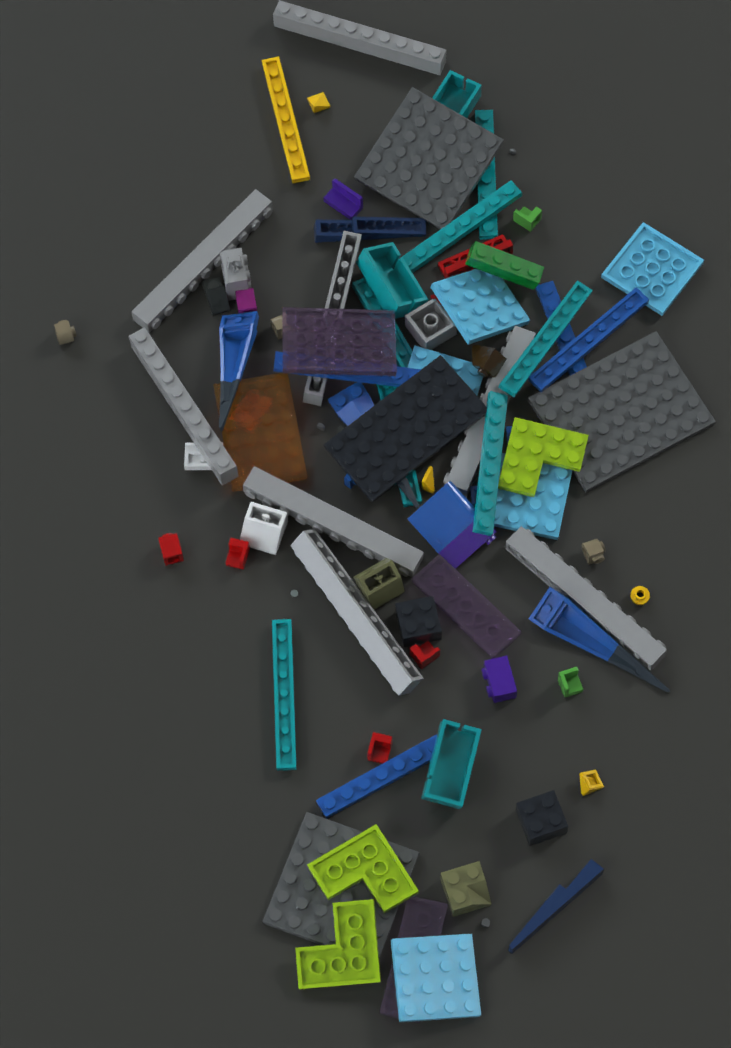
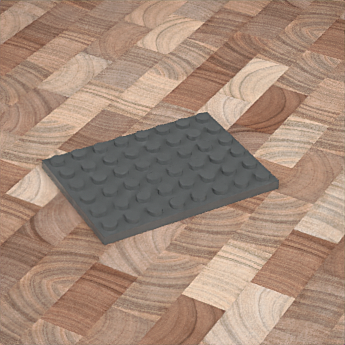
[528,331,716,492]

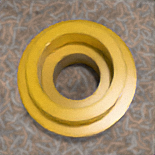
[630,586,650,605]

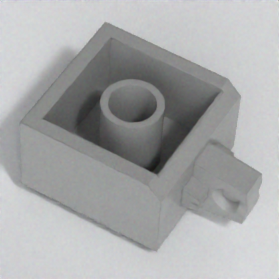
[220,248,252,301]
[405,299,457,350]

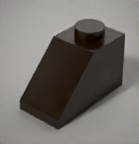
[472,345,507,378]

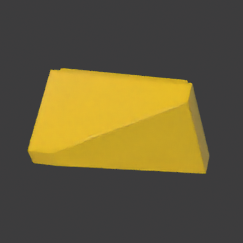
[307,92,330,113]
[422,466,435,494]
[579,769,604,796]

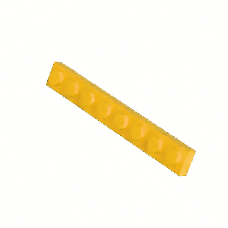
[262,56,310,184]

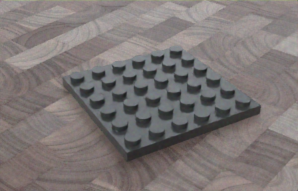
[354,87,504,229]
[263,812,419,959]

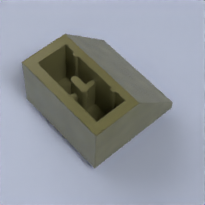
[353,558,405,609]

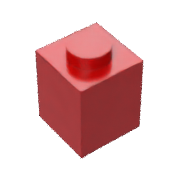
[158,533,184,566]

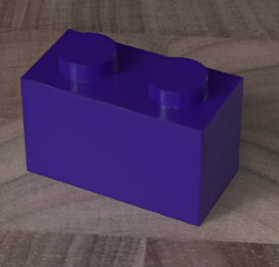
[481,655,517,703]

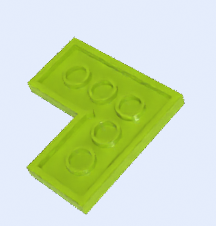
[498,417,589,497]
[307,824,419,913]
[295,899,381,989]

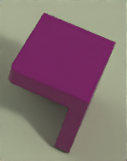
[235,288,257,313]

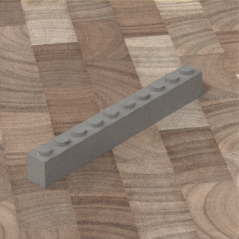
[273,0,446,75]
[131,189,273,333]
[303,231,362,406]
[443,326,536,498]
[129,327,239,485]
[243,466,424,577]
[505,526,667,672]
[290,529,424,696]

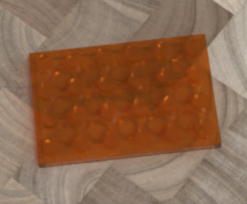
[213,373,307,492]

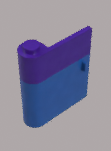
[408,481,497,570]

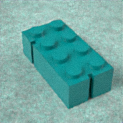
[432,70,482,118]
[356,242,428,320]
[421,719,482,809]

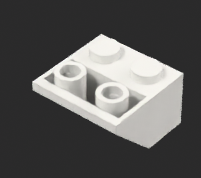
[240,502,288,555]

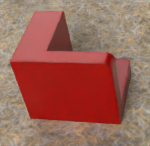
[225,538,250,570]
[410,641,440,669]
[367,732,392,764]

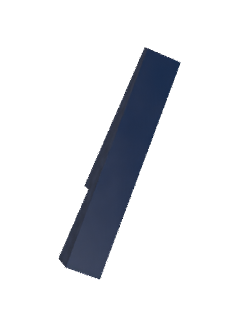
[314,217,426,243]
[508,859,604,954]

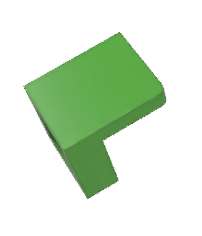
[513,206,542,232]
[558,667,583,698]

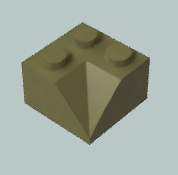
[440,861,491,917]

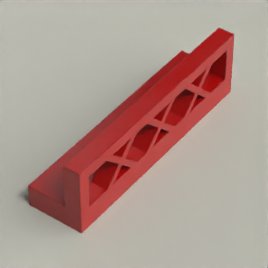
[437,234,513,279]

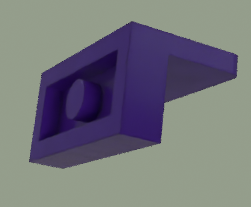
[323,178,363,220]

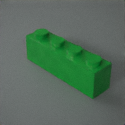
[465,241,544,290]

